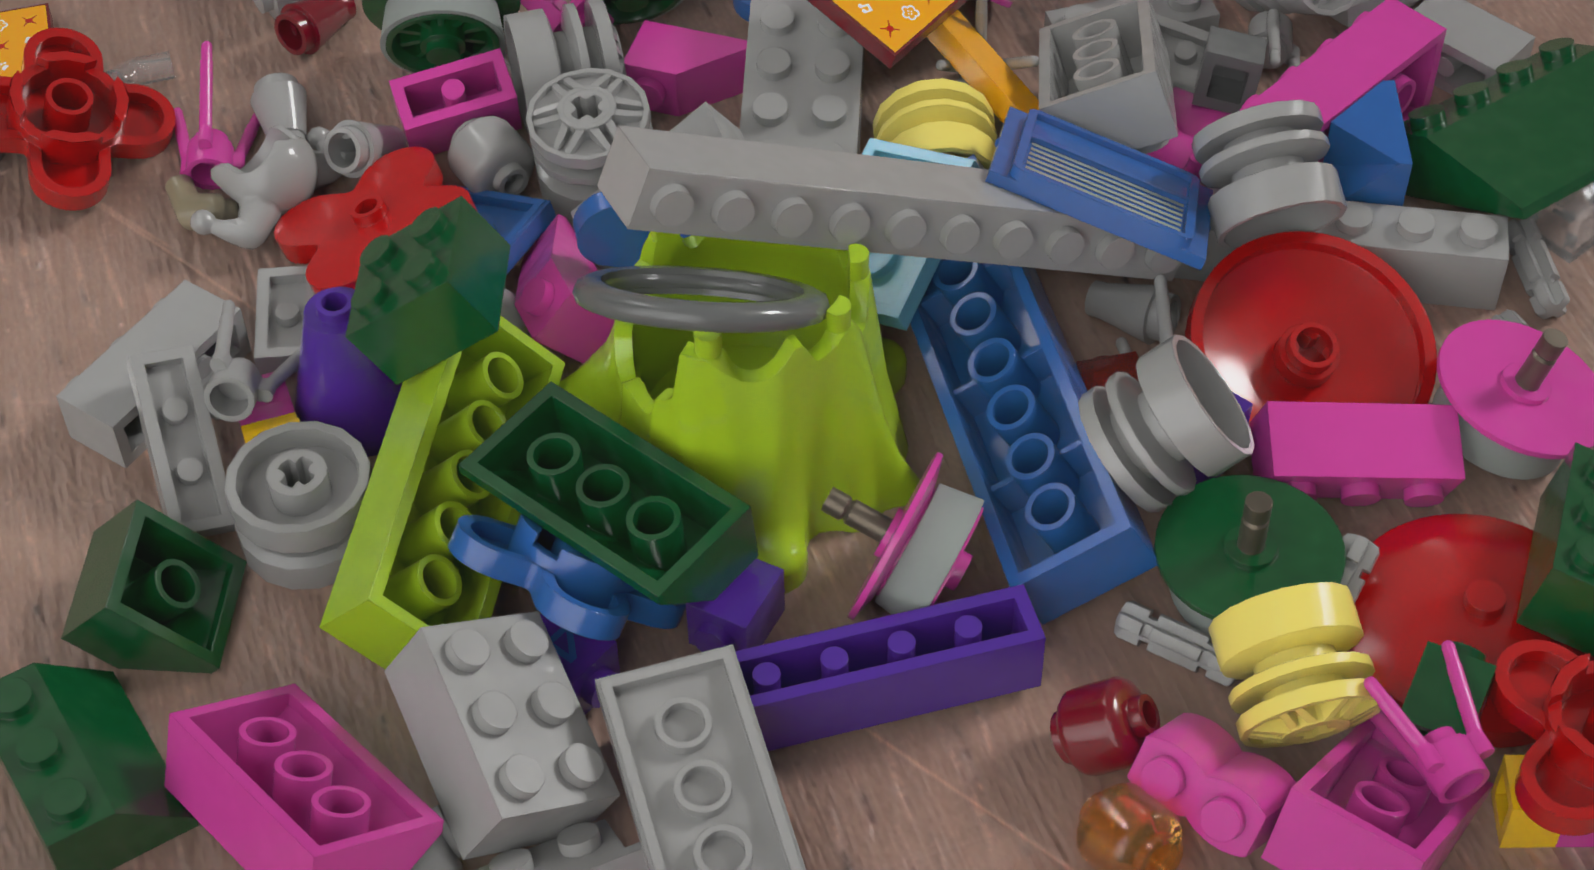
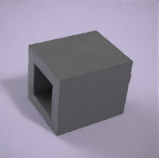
[1192,26,1267,114]

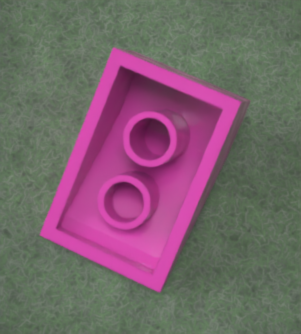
[1261,719,1493,870]

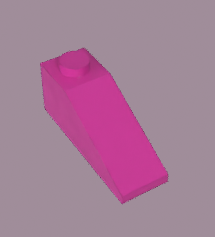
[514,214,615,363]

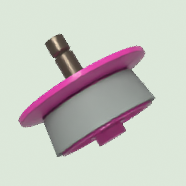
[1433,319,1594,480]
[821,451,984,620]

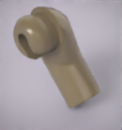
[165,174,239,232]

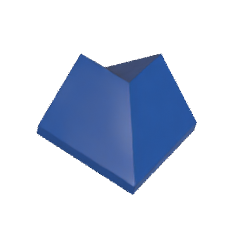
[1323,80,1413,206]

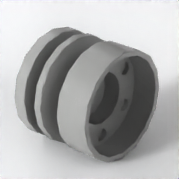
[504,0,626,132]
[525,68,653,223]
[1191,100,1347,249]
[1078,334,1255,513]

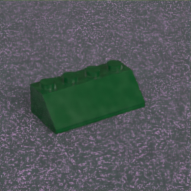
[458,381,759,605]

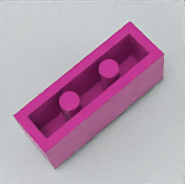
[1249,401,1466,507]

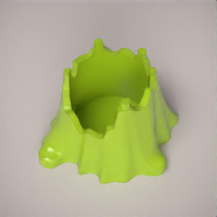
[559,231,920,594]

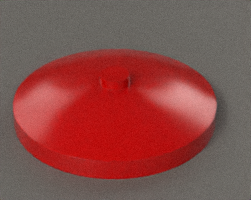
[1185,231,1437,423]
[1347,513,1594,748]

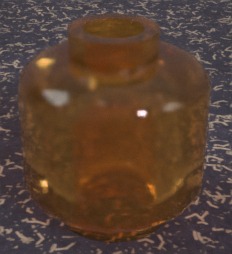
[1076,783,1183,870]

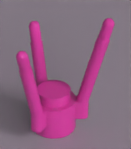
[174,41,260,190]
[1364,640,1495,804]

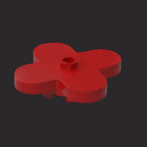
[0,28,176,211]
[274,146,478,294]
[1489,639,1594,836]

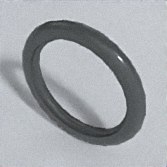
[572,266,830,333]

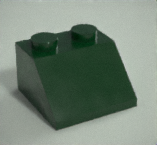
[61,499,247,674]

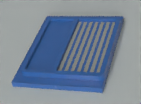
[985,106,1213,270]

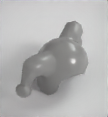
[190,124,342,250]

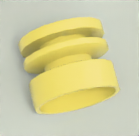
[873,78,997,169]
[1208,582,1381,748]

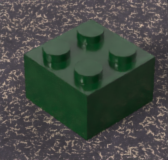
[345,196,511,385]

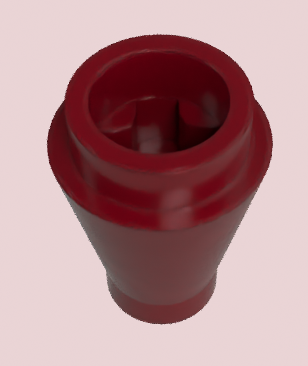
[274,0,356,55]

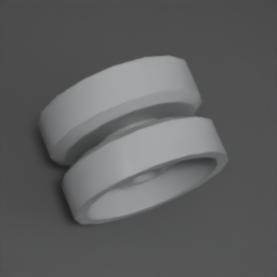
[224,421,372,590]

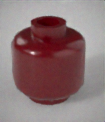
[1050,676,1160,776]

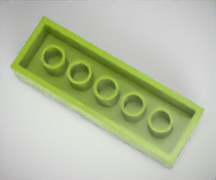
[319,316,565,670]

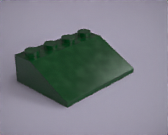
[1404,38,1594,220]

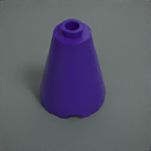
[294,287,403,457]

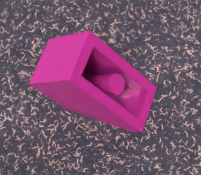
[624,20,747,117]

